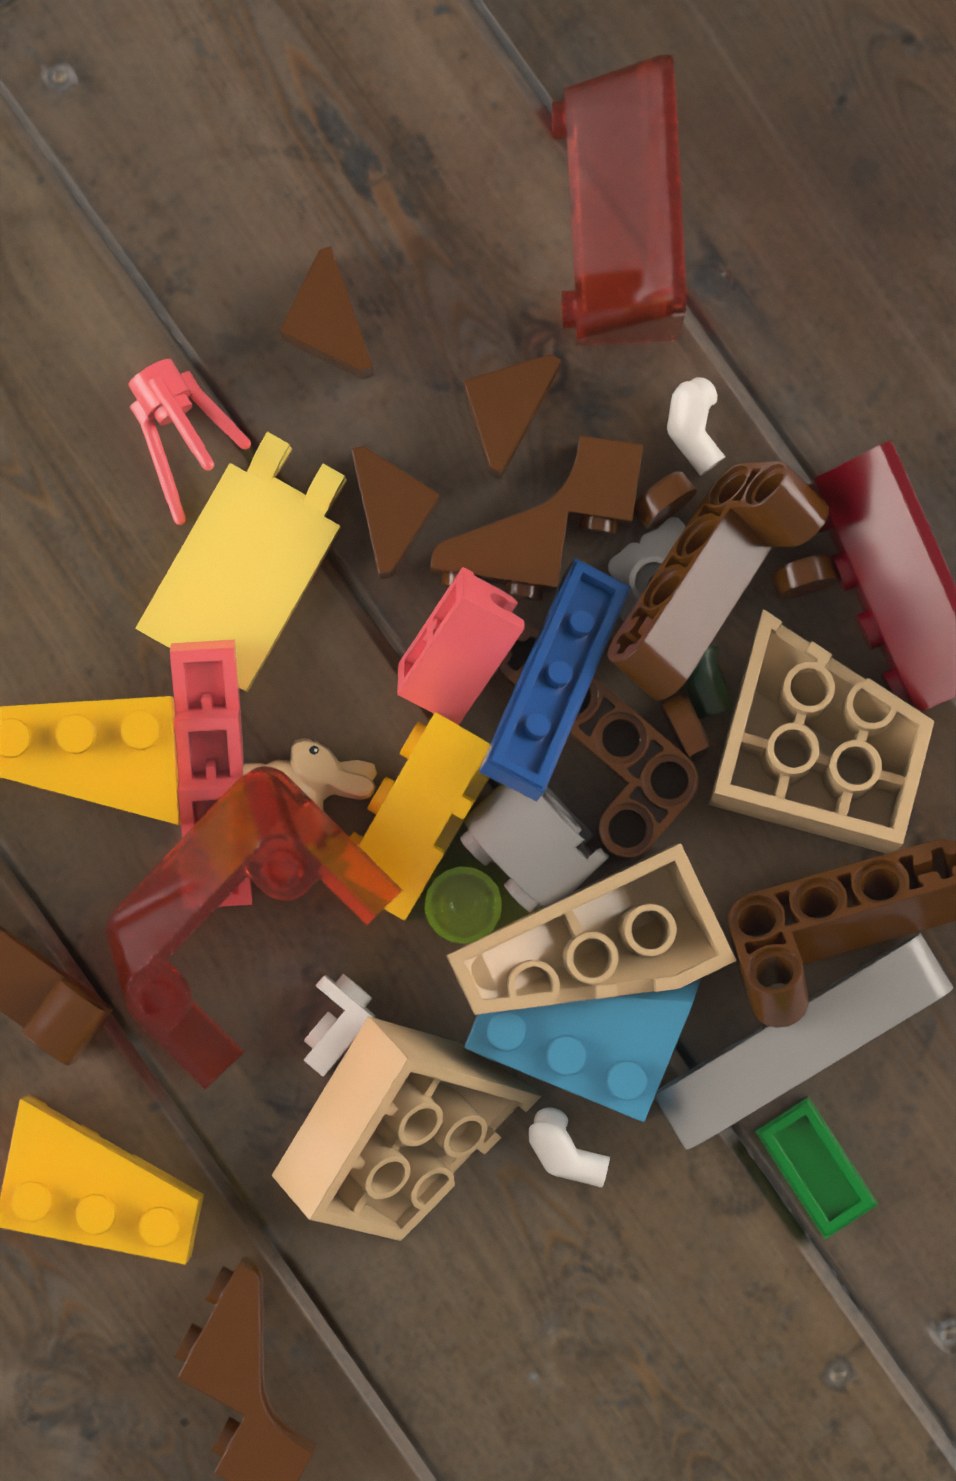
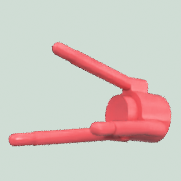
[128,358,251,525]

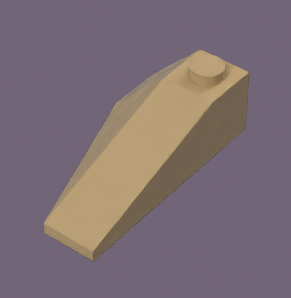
[446,843,736,1015]

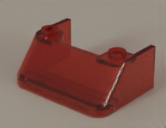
[106,766,403,1090]

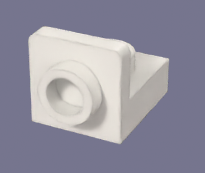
[304,974,375,1077]

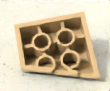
[708,609,934,854]
[272,1016,542,1241]

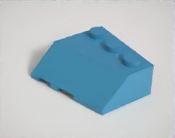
[464,978,701,1122]

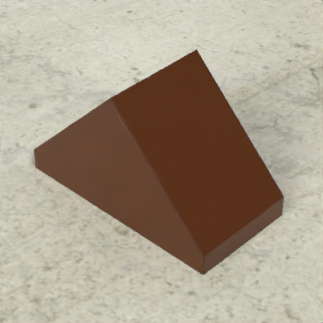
[279,246,374,380]
[464,354,561,480]
[351,446,441,579]

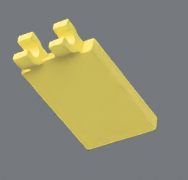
[135,432,347,692]

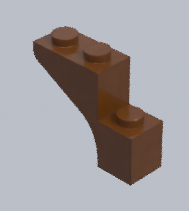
[430,435,644,601]
[174,1258,316,1481]

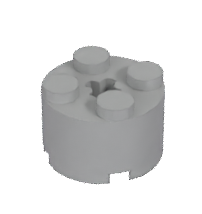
[460,783,609,912]

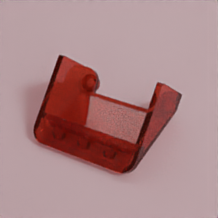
[551,54,686,346]

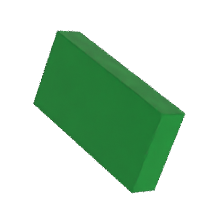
[754,1096,879,1240]

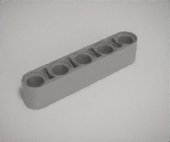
[654,933,954,1150]

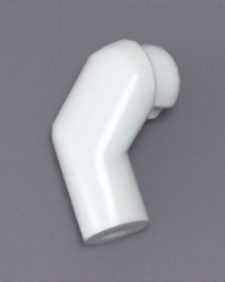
[667,377,725,476]
[529,1107,610,1187]

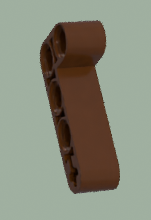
[607,461,829,701]
[497,625,699,858]
[727,839,956,1028]
[0,925,114,1065]

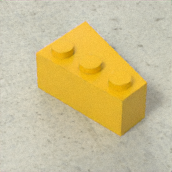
[0,696,181,826]
[335,712,490,921]
[0,1094,204,1265]

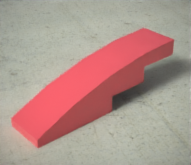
[170,639,253,909]

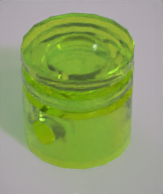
[425,866,502,944]

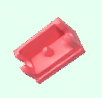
[397,567,524,725]

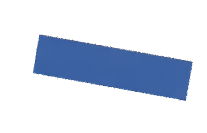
[478,558,631,802]

